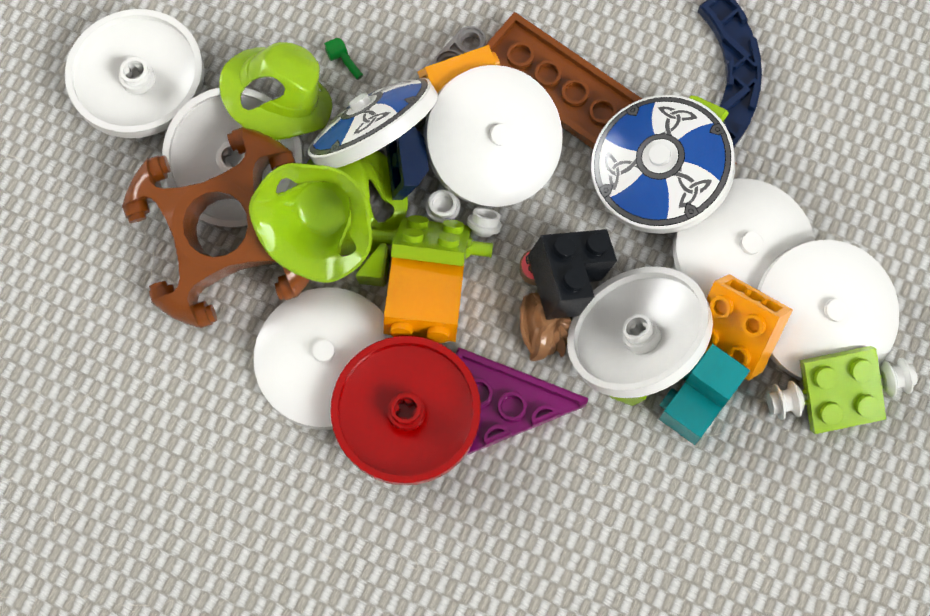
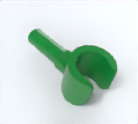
[324,38,363,80]

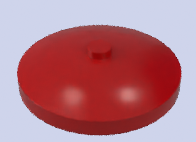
[331,336,481,485]

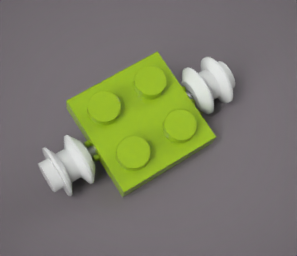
[767,346,918,434]

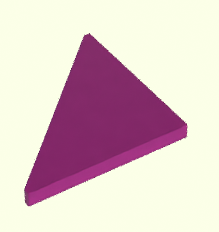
[456,347,589,456]

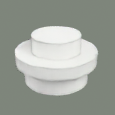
[426,190,461,223]
[466,207,502,237]

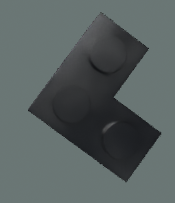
[528,229,617,320]

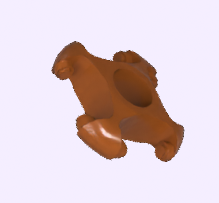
[122,127,310,328]

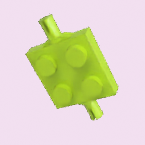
[372,215,493,266]

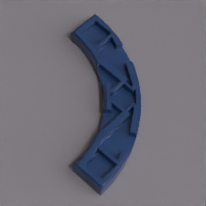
[698,0,762,148]

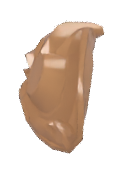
[520,292,571,361]

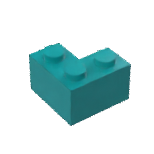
[659,344,751,445]

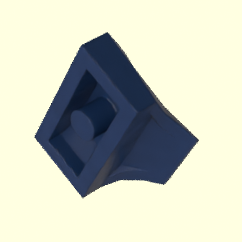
[386,126,429,200]

